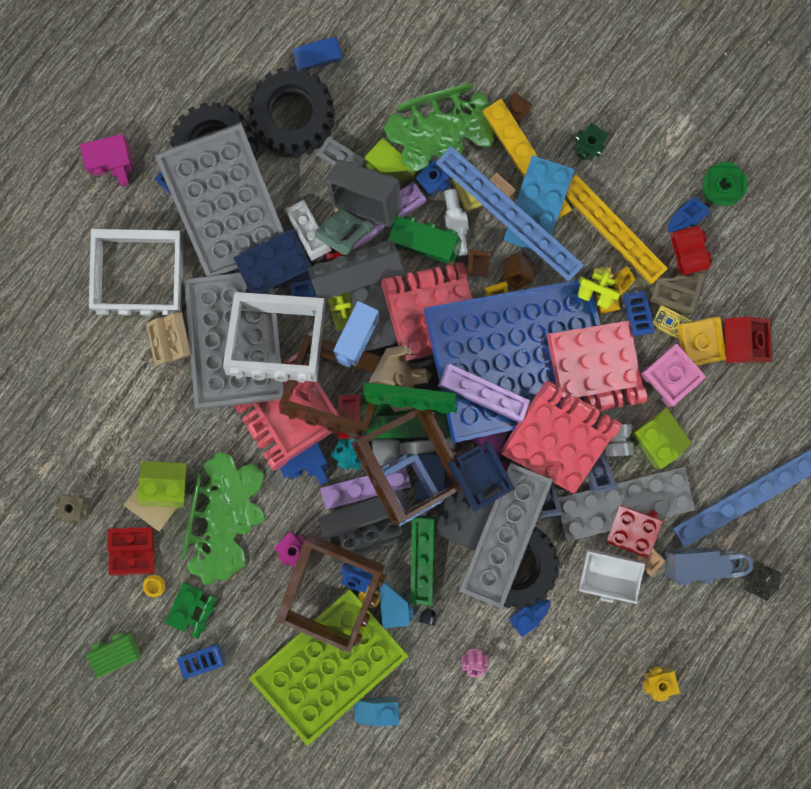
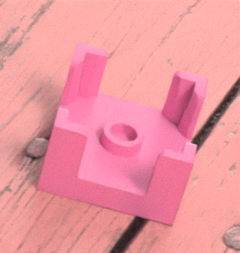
[640,344,706,407]

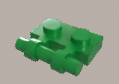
[164,581,217,639]

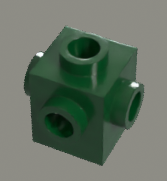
[573,123,609,162]

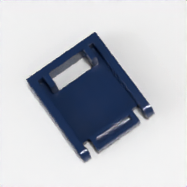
[448,441,515,512]

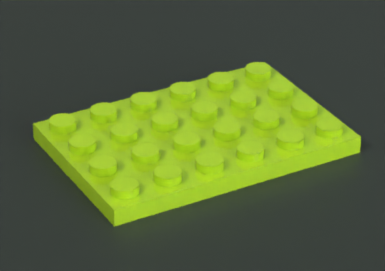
[249,588,408,746]

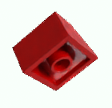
[723,316,772,364]

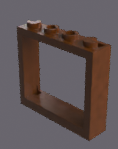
[279,334,382,438]
[351,409,461,525]
[275,534,386,653]

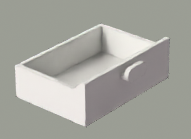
[578,549,645,604]

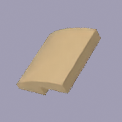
[146,312,191,366]
[124,487,189,531]

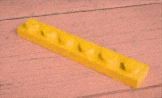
[482,99,572,220]
[565,174,668,285]

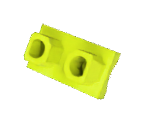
[577,269,620,309]
[328,292,353,331]

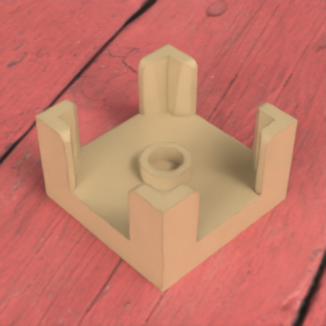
[368,345,432,412]

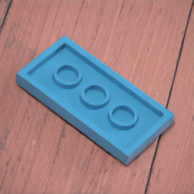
[503,155,575,250]

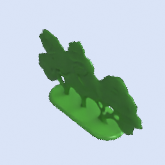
[384,83,495,171]
[181,452,266,585]

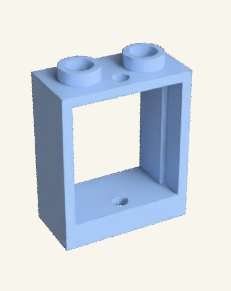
[333,301,379,367]
[381,454,443,526]

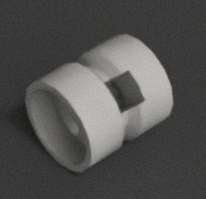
[605,424,634,456]

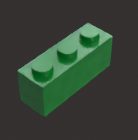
[388,215,462,265]

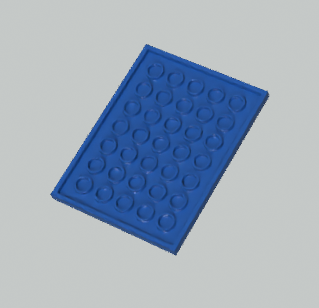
[424,278,615,443]

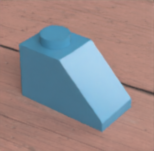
[380,580,414,628]
[354,696,399,726]

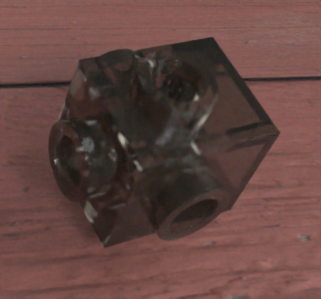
[742,561,781,601]

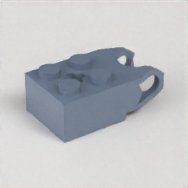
[664,547,753,585]

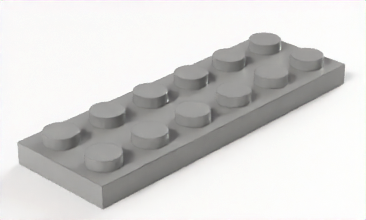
[459,463,553,609]
[558,467,695,541]

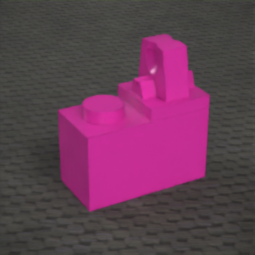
[80,134,135,187]

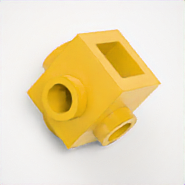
[642,666,680,702]

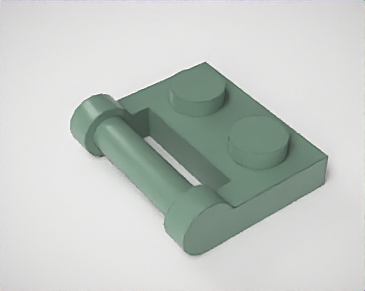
[315,208,373,255]

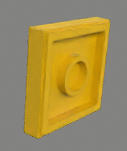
[676,316,726,366]

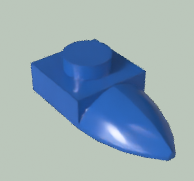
[667,196,710,233]
[508,600,551,637]

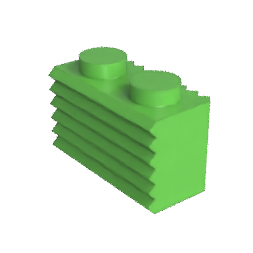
[86,631,142,678]

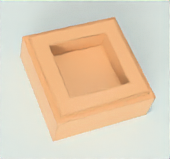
[636,548,666,577]

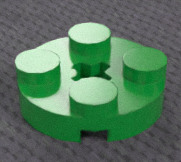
[702,162,748,207]

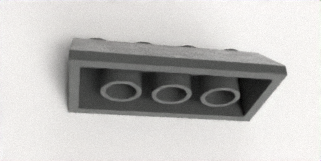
[308,240,404,300]
[318,489,412,564]

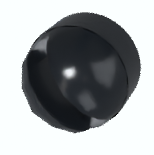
[418,608,437,626]

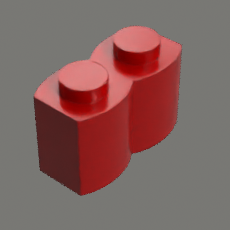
[670,225,712,276]

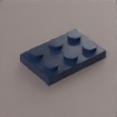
[233,229,312,294]

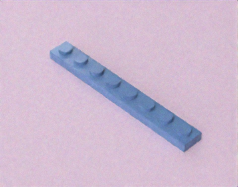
[436,146,584,281]
[672,448,811,548]

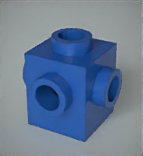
[416,160,453,196]
[340,562,373,593]

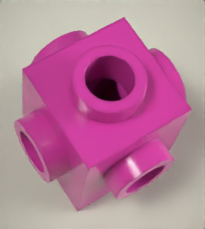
[274,530,306,567]

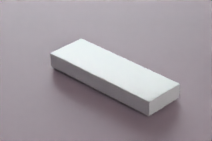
[285,200,331,260]

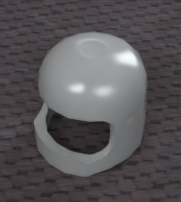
[371,438,404,467]

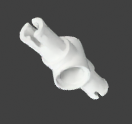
[444,189,469,257]

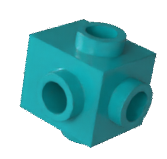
[331,439,362,471]

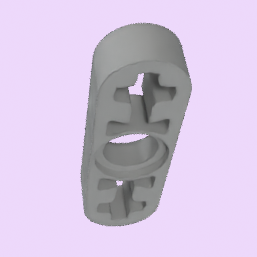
[400,437,458,455]

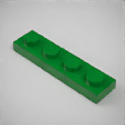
[363,382,458,413]
[410,516,436,606]

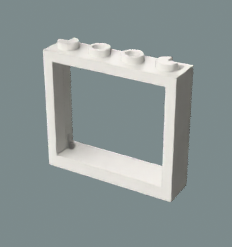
[89,229,184,316]
[223,292,326,383]

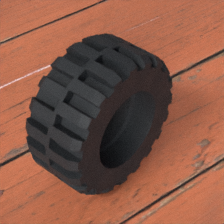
[248,67,335,157]
[170,102,258,161]
[504,527,560,609]

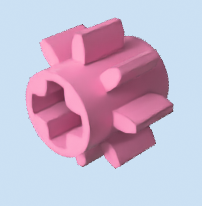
[462,649,489,677]

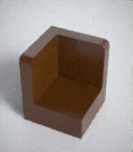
[466,250,491,277]
[503,250,534,291]

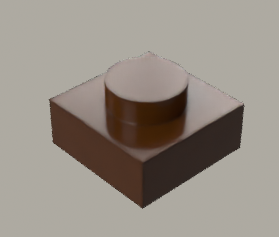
[506,93,533,125]

